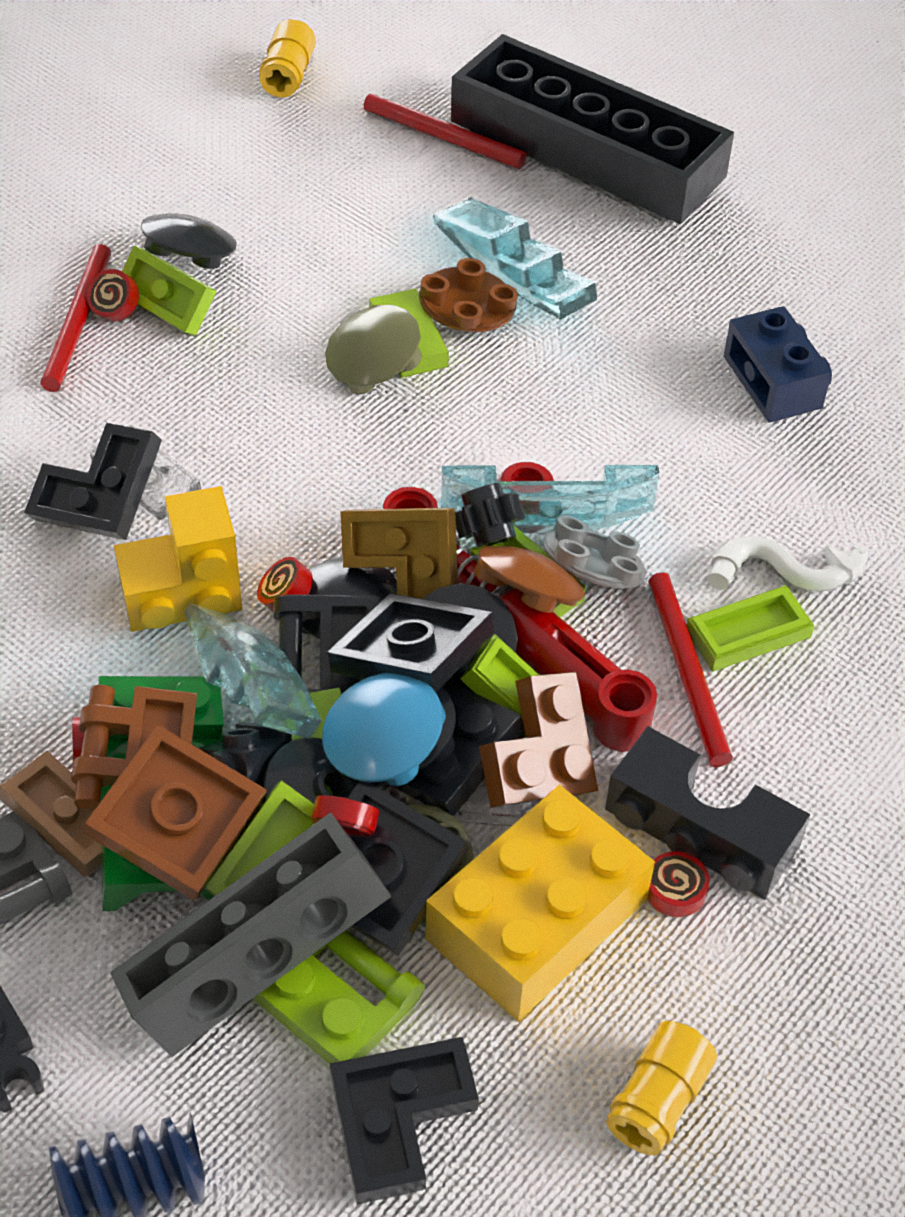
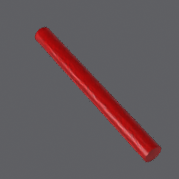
[364,93,527,169]
[40,244,112,392]
[648,572,733,767]

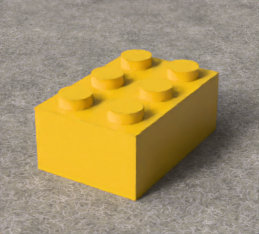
[425,784,655,1022]

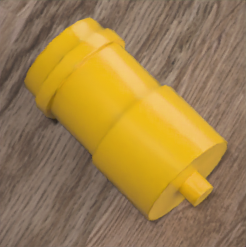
[259,19,316,98]
[606,1021,718,1156]

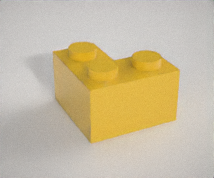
[114,486,243,632]

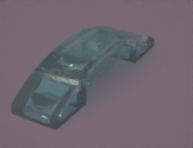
[441,465,660,534]

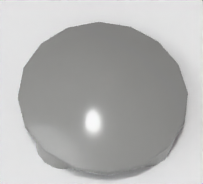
[542,515,647,589]

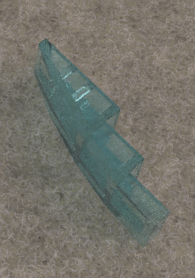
[433,197,598,320]
[184,603,322,739]

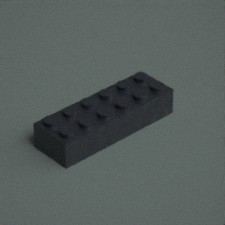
[450,34,734,224]

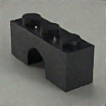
[605,726,811,900]

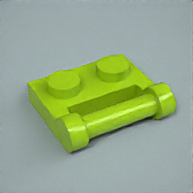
[252,930,425,1064]

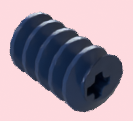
[49,1112,206,1217]

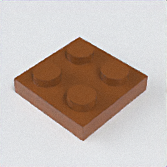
[84,724,267,902]

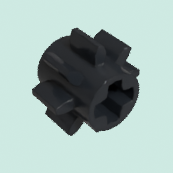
[455,483,526,549]

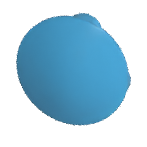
[322,673,446,786]

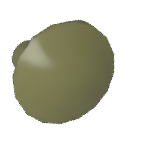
[325,305,422,394]

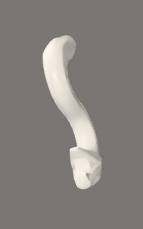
[708,536,868,591]

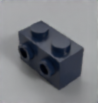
[723,306,832,423]

